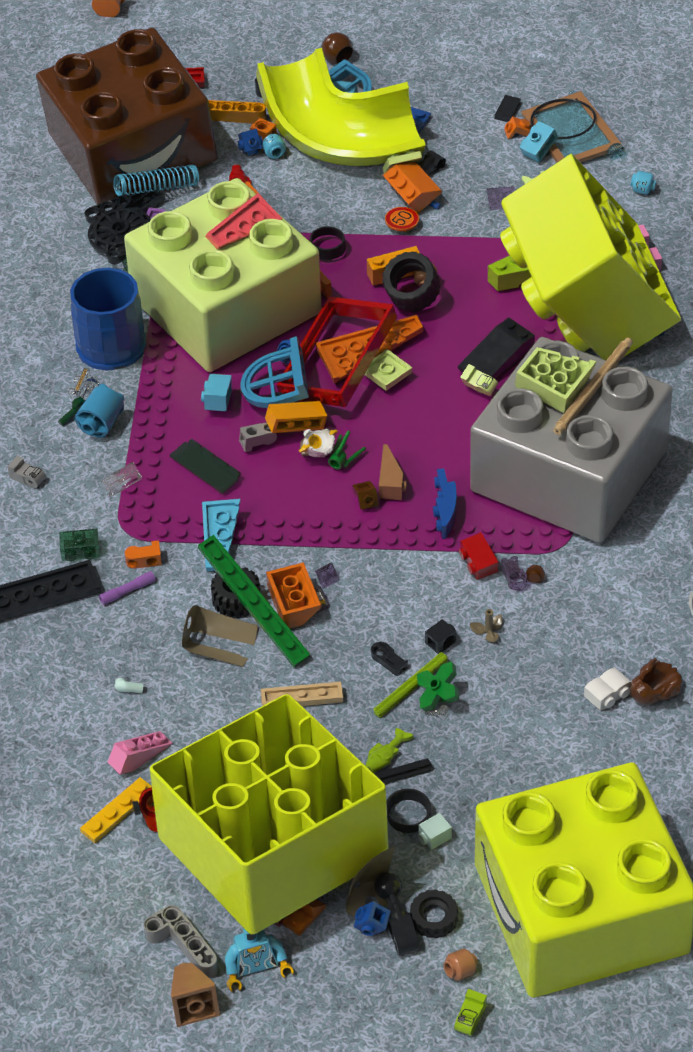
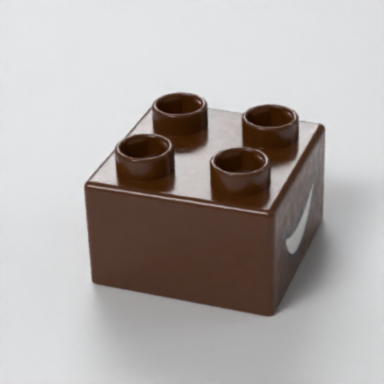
[36,27,218,204]

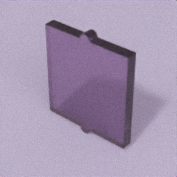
[486,186,515,210]

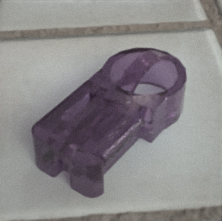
[501,556,527,591]

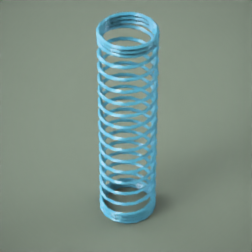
[113,164,199,196]

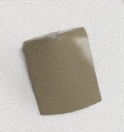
[182,605,258,667]
[345,846,396,917]

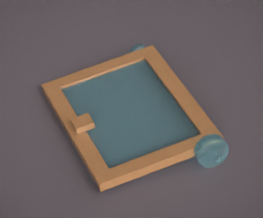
[521,90,625,163]

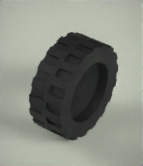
[410,889,458,939]

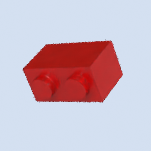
[459,532,499,580]

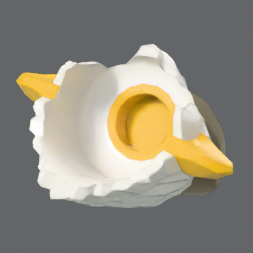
[299,429,338,457]

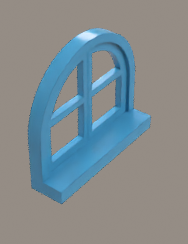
[329,59,372,93]
[240,336,309,408]

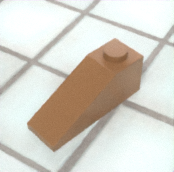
[379,444,407,500]

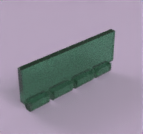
[170,439,241,494]

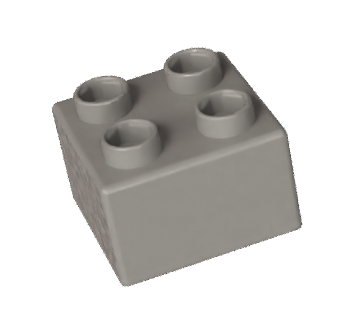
[470,337,673,542]

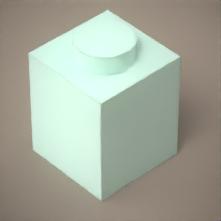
[418,813,452,850]

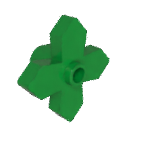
[417,662,459,712]

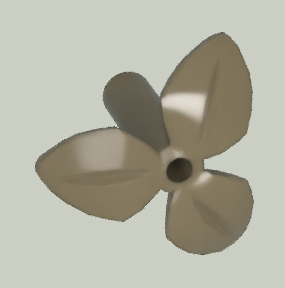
[470,609,503,642]

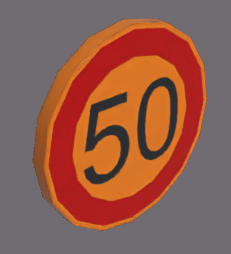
[385,207,419,231]

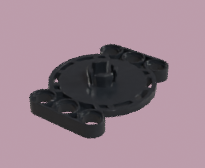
[84,195,151,264]

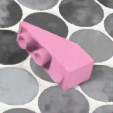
[108,731,173,775]

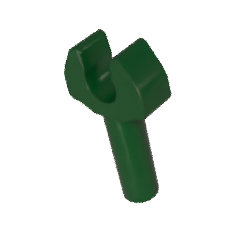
[58,397,85,426]

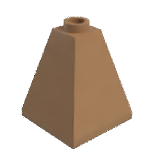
[171,962,220,1027]

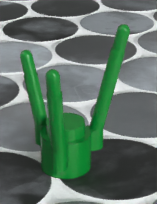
[328,431,366,469]

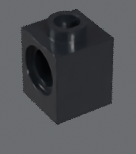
[425,619,456,654]

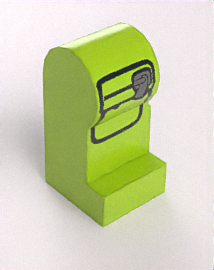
[454,989,487,1036]

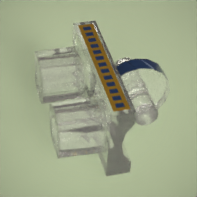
[68,368,100,400]

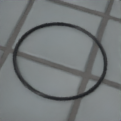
[530,98,596,139]

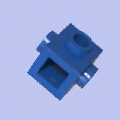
[238,128,263,156]
[354,901,391,936]

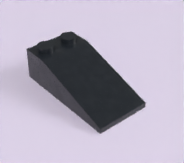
[458,317,535,379]

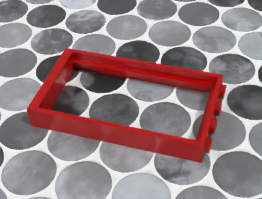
[276,296,397,407]

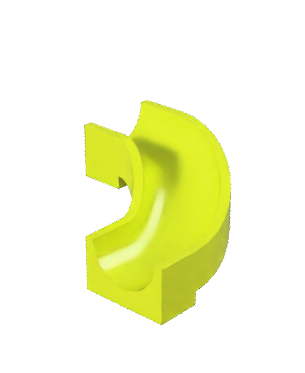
[256,48,426,166]

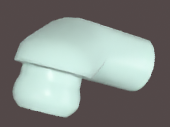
[114,678,143,693]

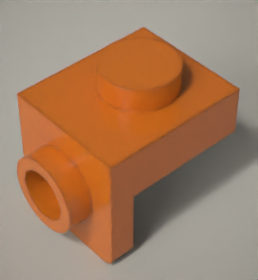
[504,116,531,139]

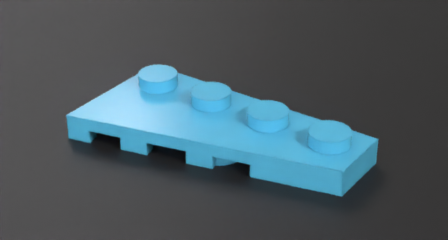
[202,499,241,572]

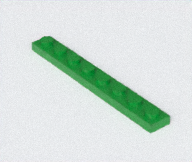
[198,535,310,668]

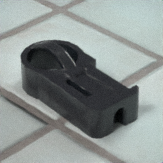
[371,641,408,676]

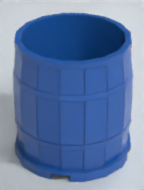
[70,267,146,371]

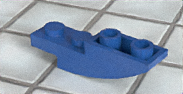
[433,468,457,539]

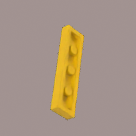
[80,777,152,843]

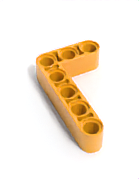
[208,100,267,124]

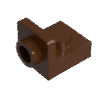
[352,481,379,510]

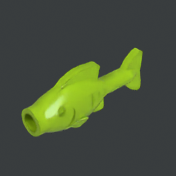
[365,728,413,773]

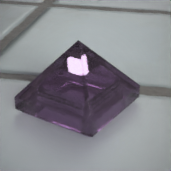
[315,562,339,588]

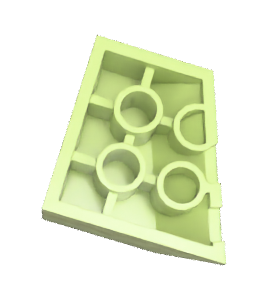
[515,347,596,413]

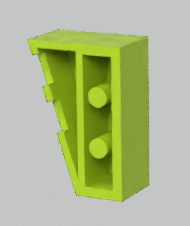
[488,256,531,291]

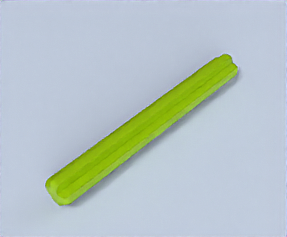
[373,652,448,718]

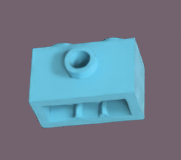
[519,121,558,163]
[201,374,232,411]

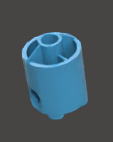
[75,384,125,438]

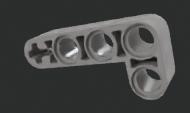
[143,905,218,978]

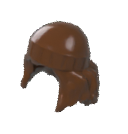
[630,658,682,706]

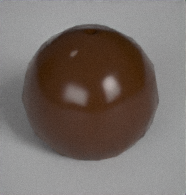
[321,32,353,64]

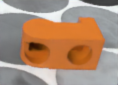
[125,540,162,569]

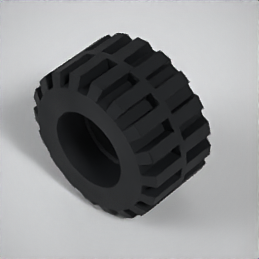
[211,566,260,618]

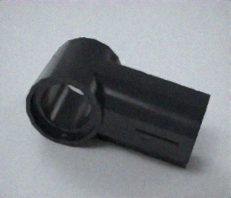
[418,150,446,175]

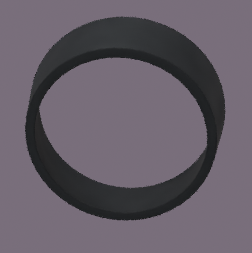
[309,226,347,260]
[386,789,431,833]

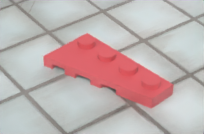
[205,193,283,250]

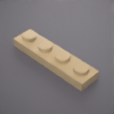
[261,682,343,706]

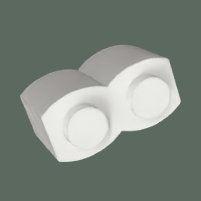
[584,667,631,711]

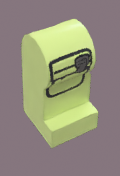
[460,364,498,396]

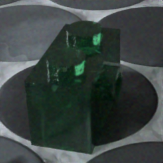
[59,528,100,561]

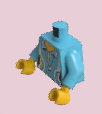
[225,929,294,992]

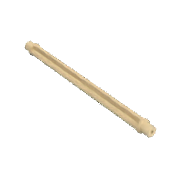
[553,338,633,435]

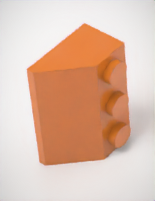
[383,161,443,214]
[266,562,321,628]

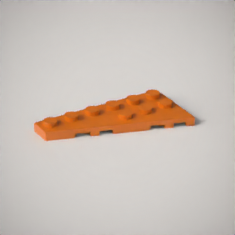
[316,315,423,384]

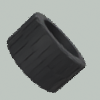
[382,251,441,312]

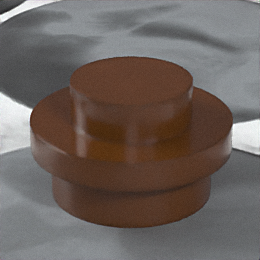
[525,565,545,583]

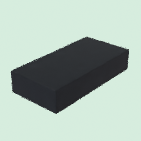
[494,95,521,122]

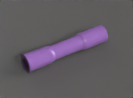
[99,571,156,606]

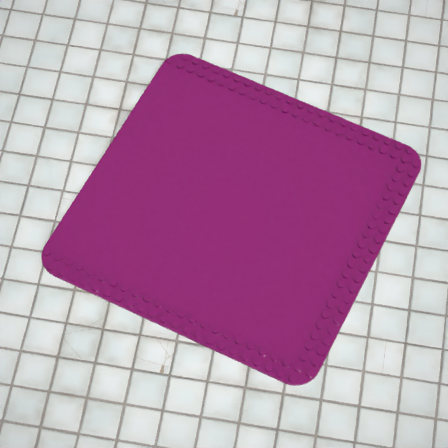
[118,233,573,555]

